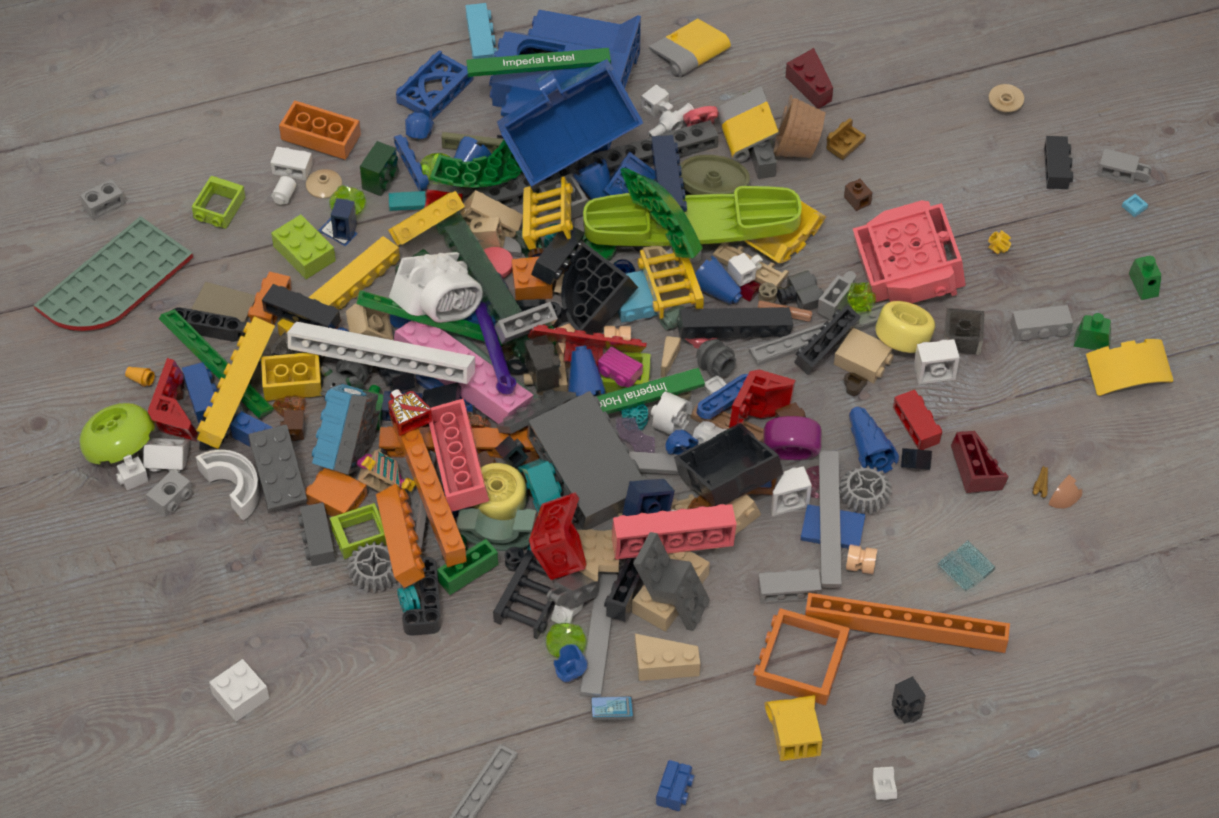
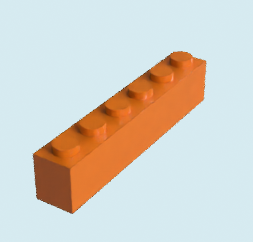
[376,484,425,588]

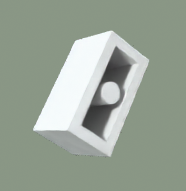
[270,147,313,180]

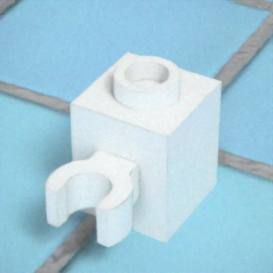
[641,85,673,117]
[727,253,763,286]
[116,454,148,490]

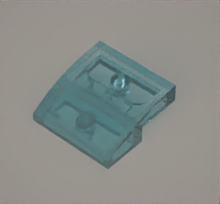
[938,540,996,591]

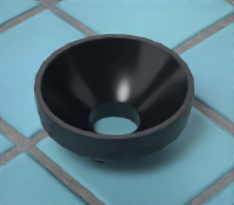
[512,299,546,313]

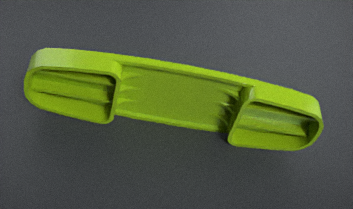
[583,186,802,246]

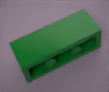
[437,539,498,595]

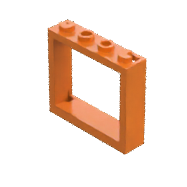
[753,608,850,706]

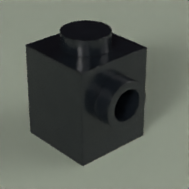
[495,435,528,469]

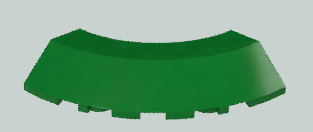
[429,139,523,187]
[620,168,702,259]

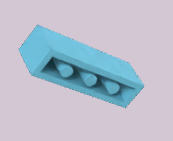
[465,3,497,59]

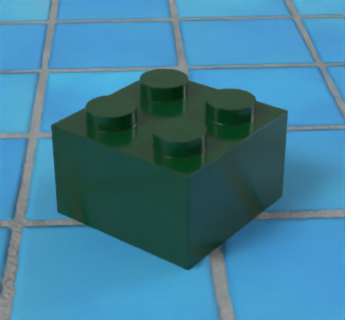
[360,141,399,196]

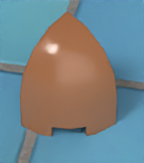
[1048,475,1082,509]

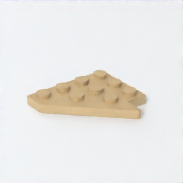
[577,529,619,582]

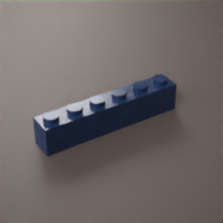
[651,135,687,212]

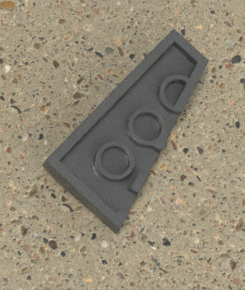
[497,389,577,434]

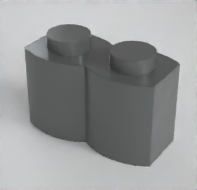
[787,270,824,310]

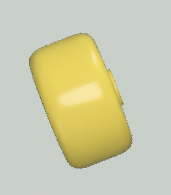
[875,301,935,353]
[470,463,527,520]

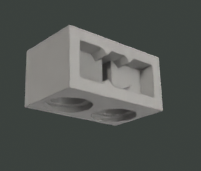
[80,179,125,220]

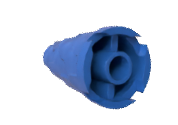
[849,407,899,473]

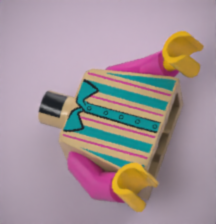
[357,448,415,492]

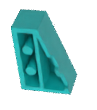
[518,459,562,513]

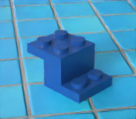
[603,152,655,196]

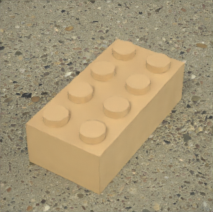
[632,551,710,632]

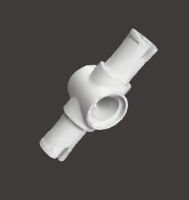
[647,103,694,137]

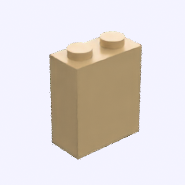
[834,328,894,383]

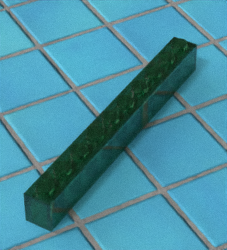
[436,211,543,363]

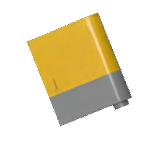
[649,18,731,77]
[718,86,780,162]

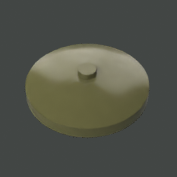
[679,155,750,195]

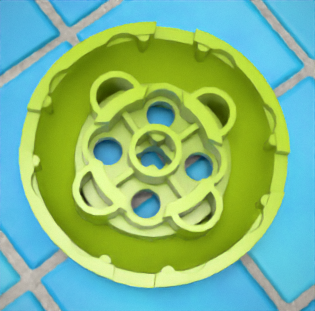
[79,403,155,464]

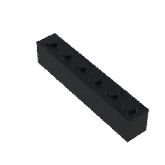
[677,307,793,339]

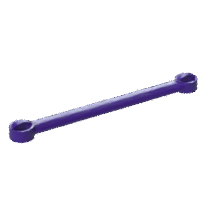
[472,277,516,394]

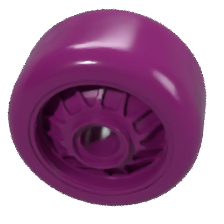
[763,416,822,461]

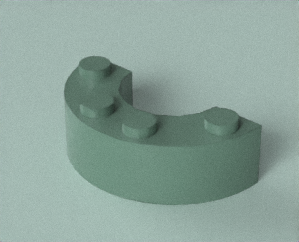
[456,508,537,551]

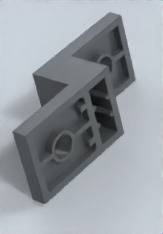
[633,532,710,631]

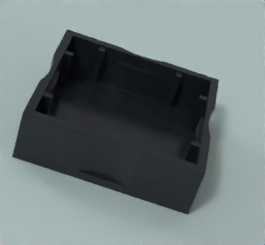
[674,423,784,506]

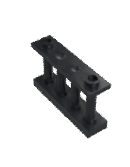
[493,550,569,639]

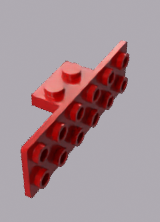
[528,325,647,367]

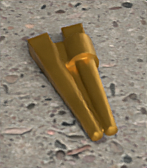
[1032,466,1048,498]

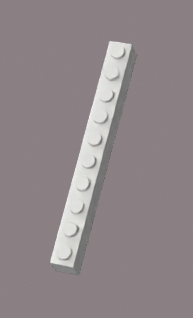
[287,322,475,384]

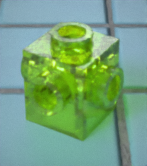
[847,282,876,312]

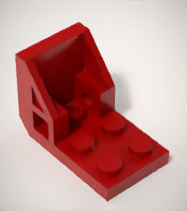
[148,358,199,442]
[729,369,796,428]
[529,492,587,580]

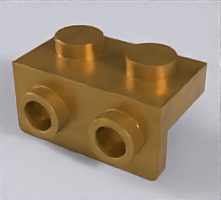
[826,118,866,160]

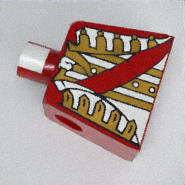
[388,390,432,436]

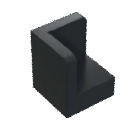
[901,448,932,470]

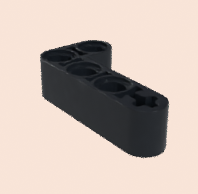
[402,557,441,636]

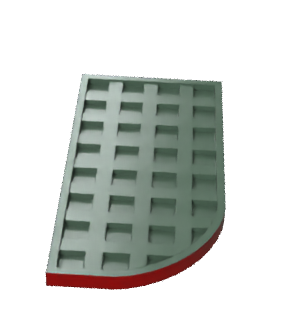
[33,216,193,331]

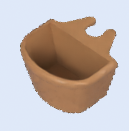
[773,95,826,159]

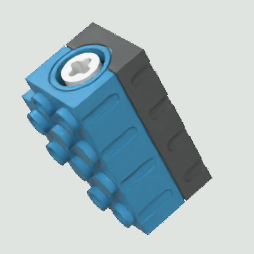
[312,384,380,474]

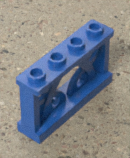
[396,50,473,121]

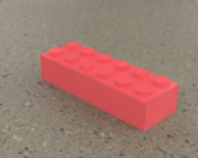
[429,399,489,512]
[612,504,737,560]

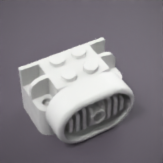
[389,252,483,323]

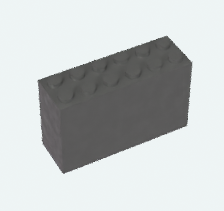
[527,391,647,530]

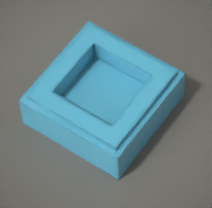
[1122,194,1148,217]

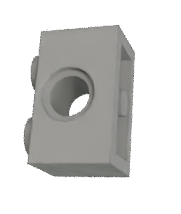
[146,469,192,517]

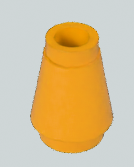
[125,366,155,387]

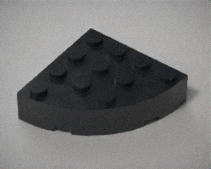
[561,241,639,335]

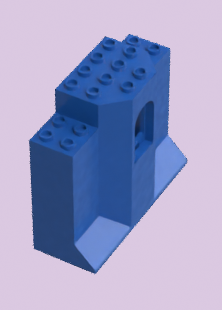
[489,10,641,153]

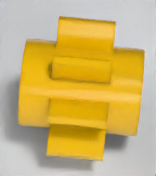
[988,230,1011,254]

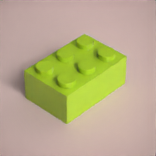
[271,214,336,280]

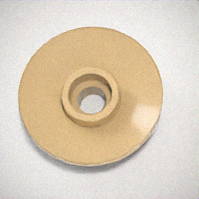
[989,84,1024,112]
[306,169,342,198]

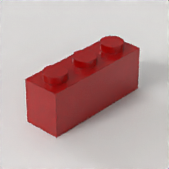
[893,389,942,450]

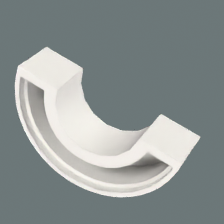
[196,450,260,521]

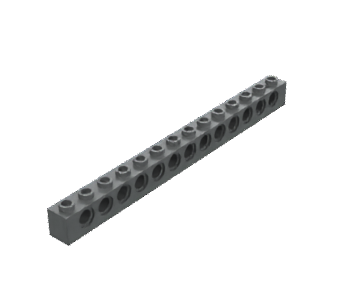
[474,120,718,208]

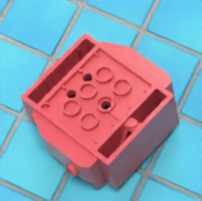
[853,200,966,303]

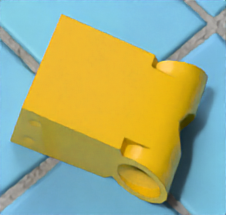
[764,695,822,761]

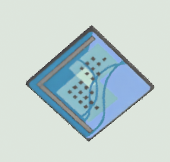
[591,696,633,721]

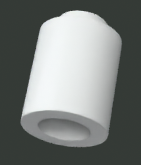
[271,176,297,205]

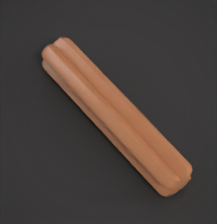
[757,300,812,322]

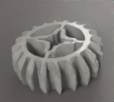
[839,465,892,515]
[347,541,397,593]

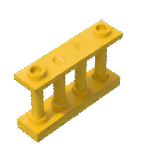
[522,176,573,250]
[388,191,465,246]
[637,250,704,319]

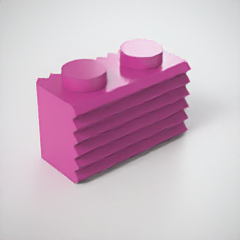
[598,346,643,388]

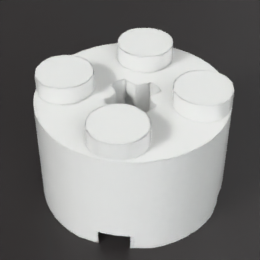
[651,391,692,435]

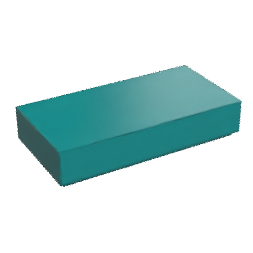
[389,191,426,211]

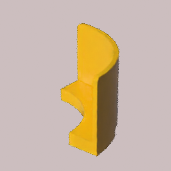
[745,201,827,263]
[1086,339,1173,396]

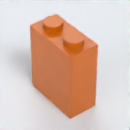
[305,468,368,517]

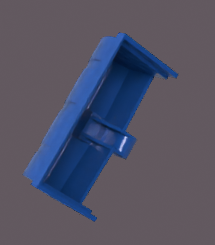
[497,59,643,187]

